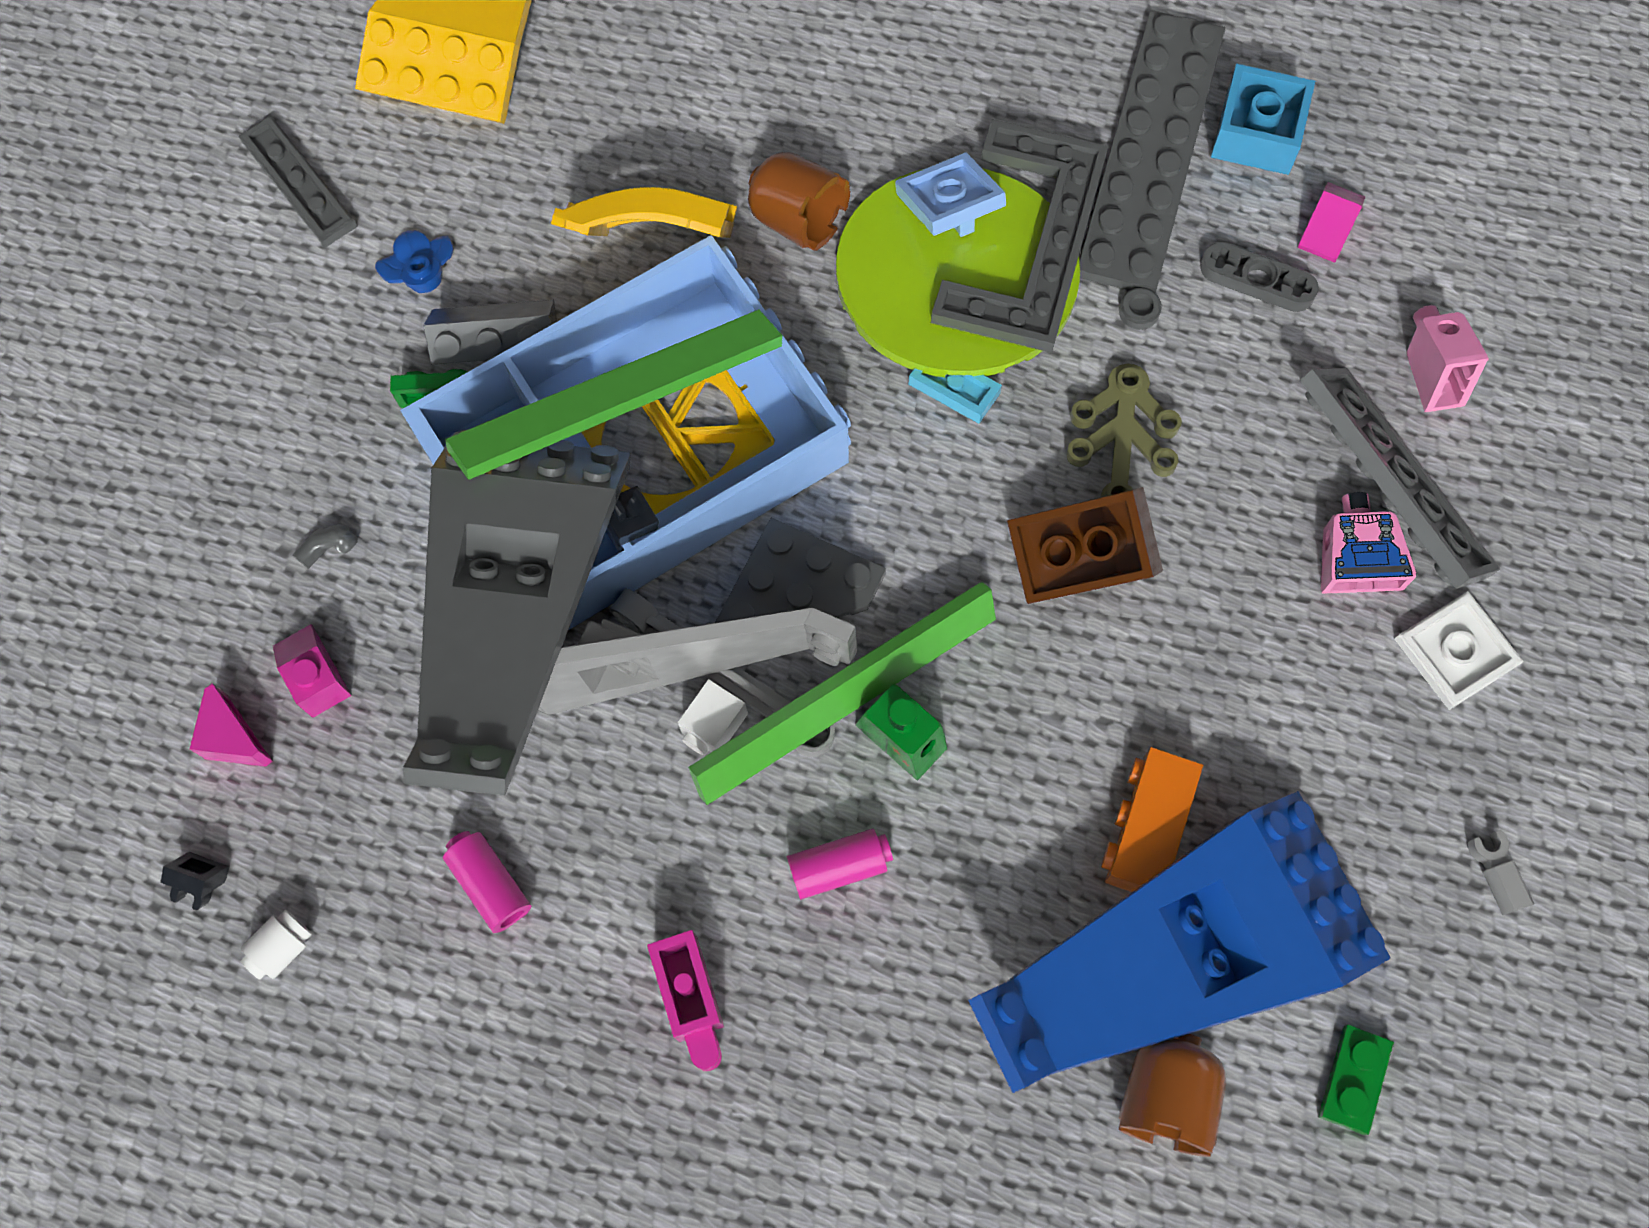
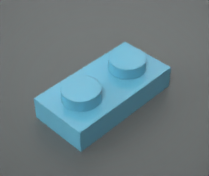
[908,369,1002,424]

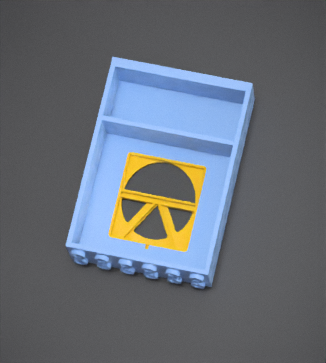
[400,235,851,630]

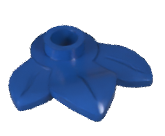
[375,230,454,293]

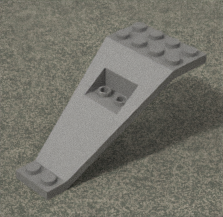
[538,608,857,715]

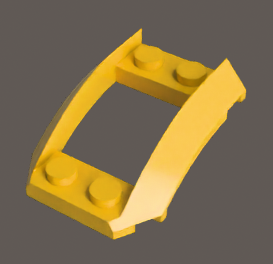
[551,187,737,238]

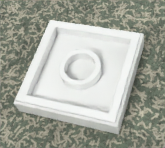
[1394,591,1524,710]

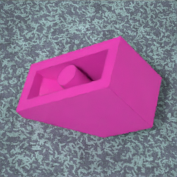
[273,624,352,718]

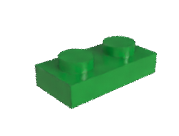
[390,369,468,408]
[1318,1025,1394,1135]

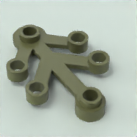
[1066,364,1182,497]

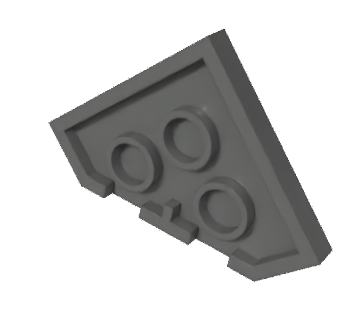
[715,517,886,623]

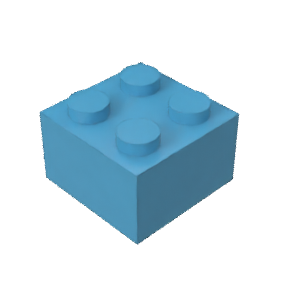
[1211,64,1316,175]

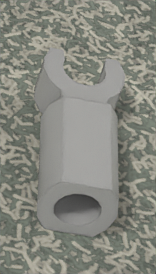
[1468,830,1534,915]

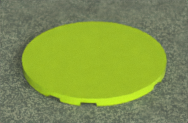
[836,169,1080,378]

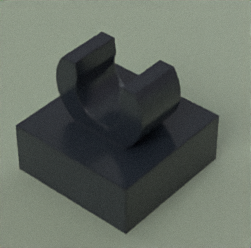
[607,486,659,547]
[160,852,229,911]

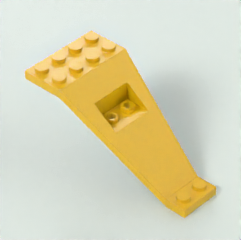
[355,0,532,124]

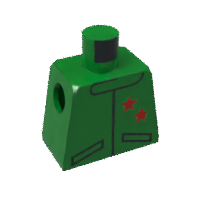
[855,683,947,781]

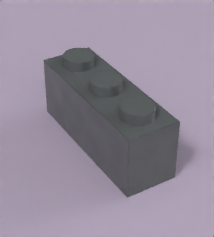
[423,299,557,365]

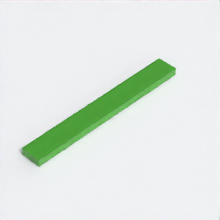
[445,309,783,480]
[688,582,996,805]

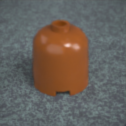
[748,152,850,251]
[1118,1034,1226,1157]

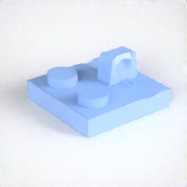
[895,152,1006,237]

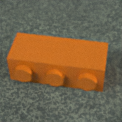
[1101,747,1203,892]

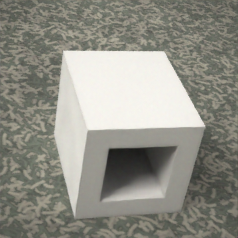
[678,679,748,755]

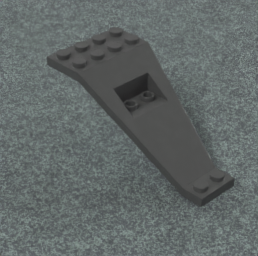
[403,430,631,796]

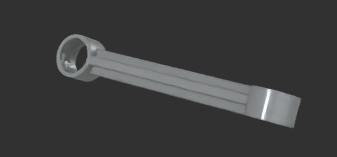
[609,588,835,757]

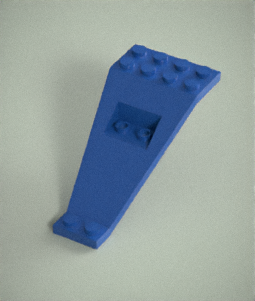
[968,791,1391,1093]

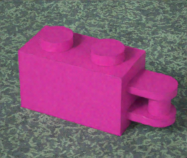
[647,930,724,1071]

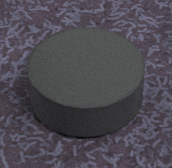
[1119,288,1162,330]

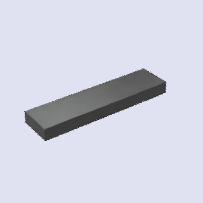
[238,115,358,248]

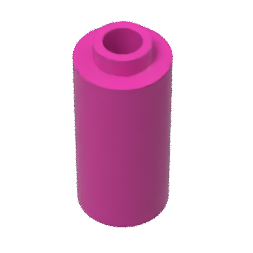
[786,828,893,900]
[443,831,532,933]

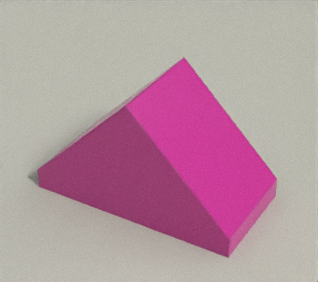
[1297,182,1365,263]
[190,684,273,767]

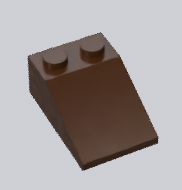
[1007,487,1163,604]

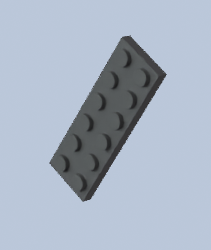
[1300,368,1500,589]

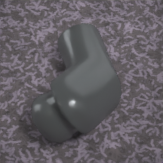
[292,524,358,569]

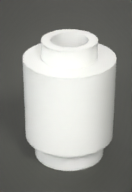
[240,909,312,980]

